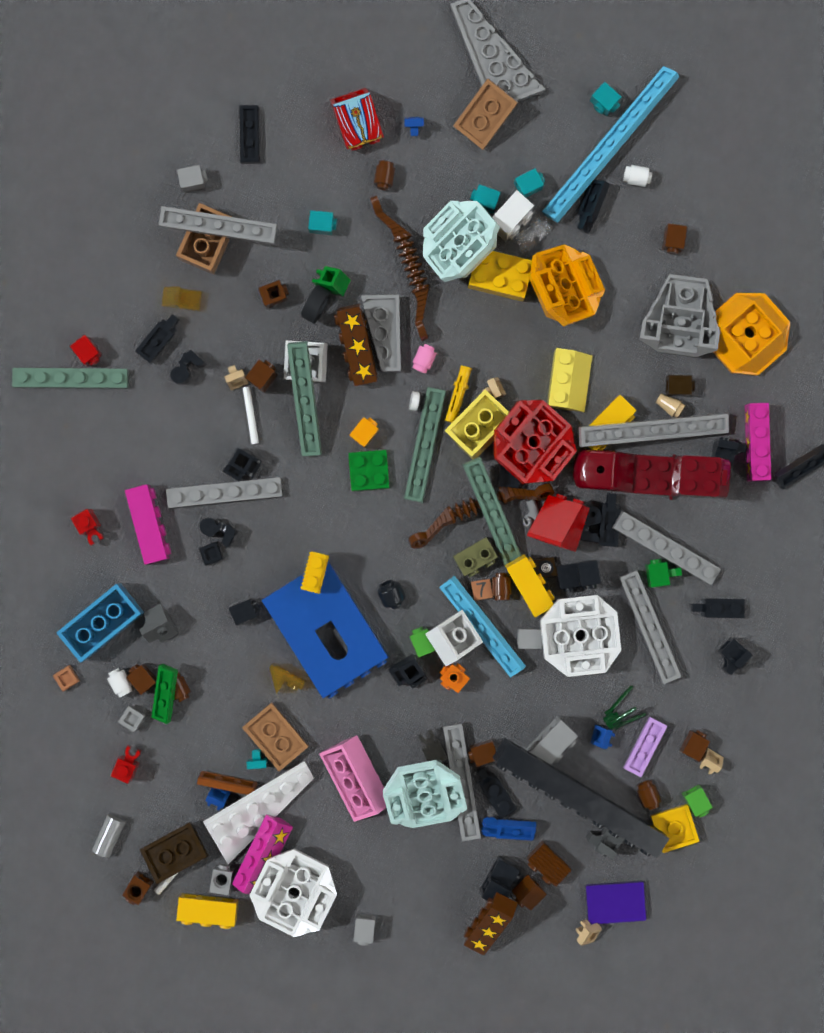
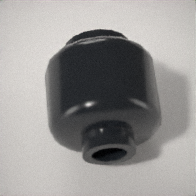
[377,579,406,609]

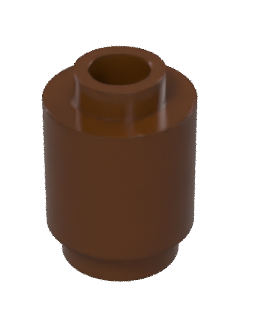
[374,160,395,191]
[492,573,512,600]
[174,673,191,702]
[637,780,662,810]

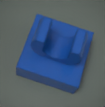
[404,117,424,136]
[590,725,615,749]
[205,788,231,810]

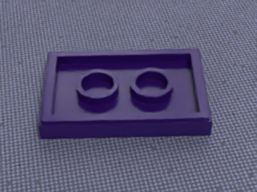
[585,881,646,924]

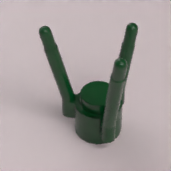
[602,685,646,731]

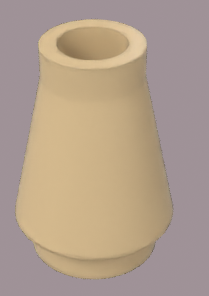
[656,393,686,418]

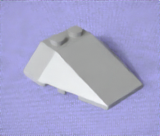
[640,274,720,357]

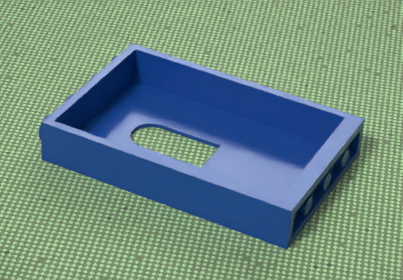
[262,560,389,699]

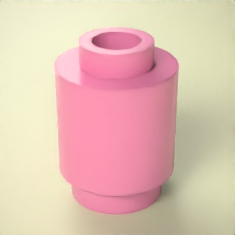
[412,344,437,374]

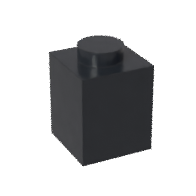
[228,598,260,625]

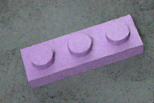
[623,717,667,777]

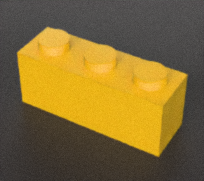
[578,395,637,450]
[505,554,555,617]
[176,893,239,929]

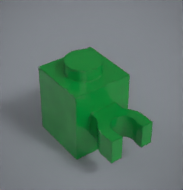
[312,266,351,297]
[645,559,682,588]

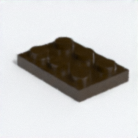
[139,821,209,884]

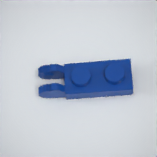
[481,817,537,841]

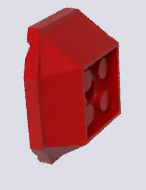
[494,400,577,484]

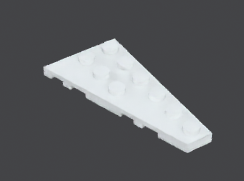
[203,761,314,864]

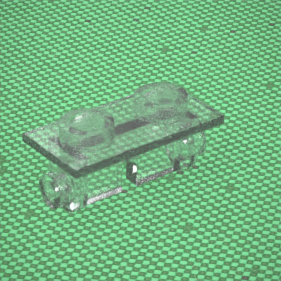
[512,217,552,253]

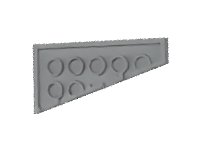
[450,0,545,102]

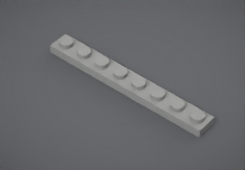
[579,413,729,447]

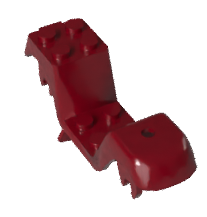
[573,450,731,500]

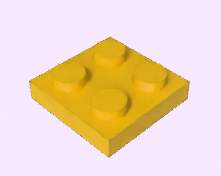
[650,804,700,853]

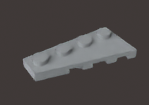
[361,295,401,372]

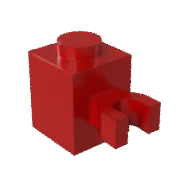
[71,509,104,546]
[110,745,142,784]

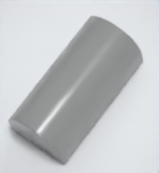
[92,814,126,858]

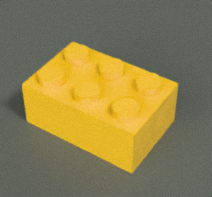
[468,251,532,302]

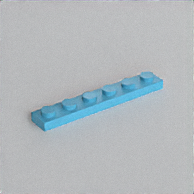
[439,576,526,678]

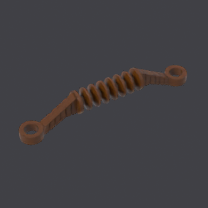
[370,195,430,341]
[408,483,555,549]

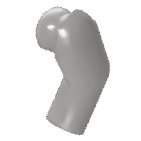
[523,500,539,527]

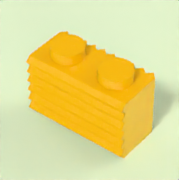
[301,551,329,594]

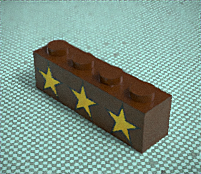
[334,304,378,386]
[463,892,518,956]

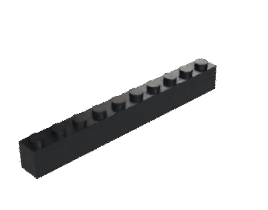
[492,738,670,858]

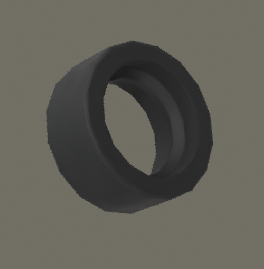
[301,285,331,324]

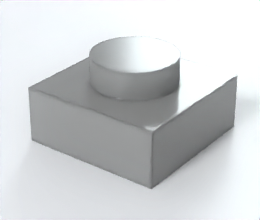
[118,705,146,732]

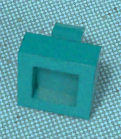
[246,749,268,769]

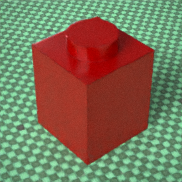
[70,335,102,367]

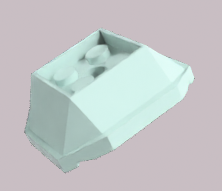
[423,201,500,282]
[383,760,467,828]

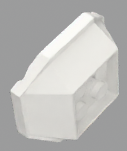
[540,595,621,677]
[250,848,337,937]

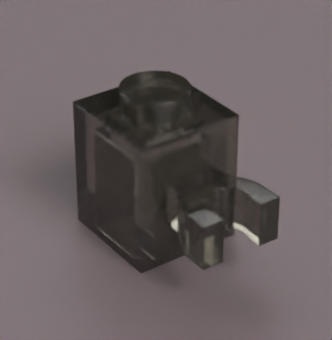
[418,729,448,762]

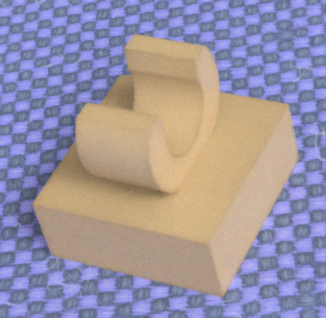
[224,365,249,391]
[482,377,506,398]
[700,748,724,774]
[576,920,602,946]

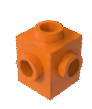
[439,663,470,693]

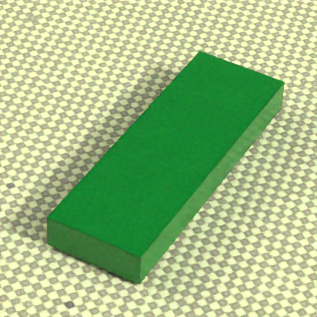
[151,664,178,724]

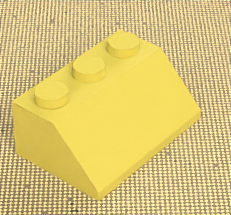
[547,348,592,413]
[445,390,509,460]

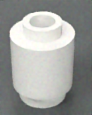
[623,165,652,187]
[107,668,133,698]

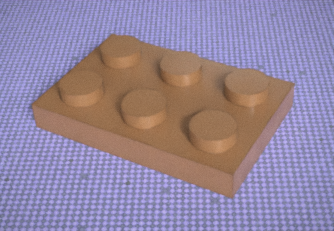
[453,78,519,150]
[242,702,309,771]

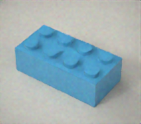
[56,583,144,663]

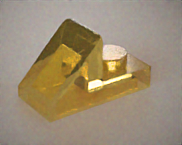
[162,286,202,311]
[270,663,306,693]

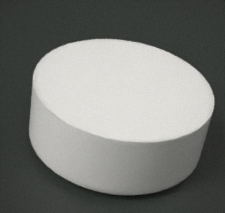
[409,391,420,411]

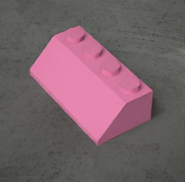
[319,735,386,822]

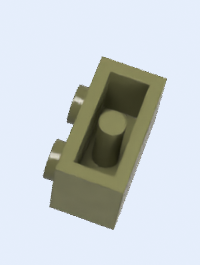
[453,537,498,578]

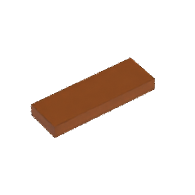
[197,771,258,795]

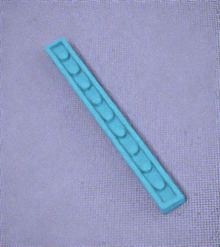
[542,66,679,223]

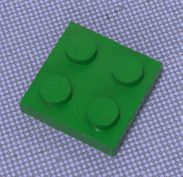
[348,450,390,491]

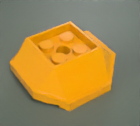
[529,244,605,327]
[713,293,790,376]

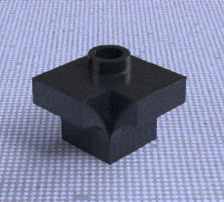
[711,437,746,466]
[222,447,262,482]
[717,637,753,675]
[388,654,428,689]

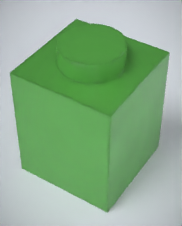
[410,626,436,658]
[681,785,713,817]

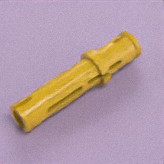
[445,365,472,423]

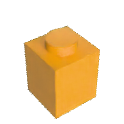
[349,417,379,448]

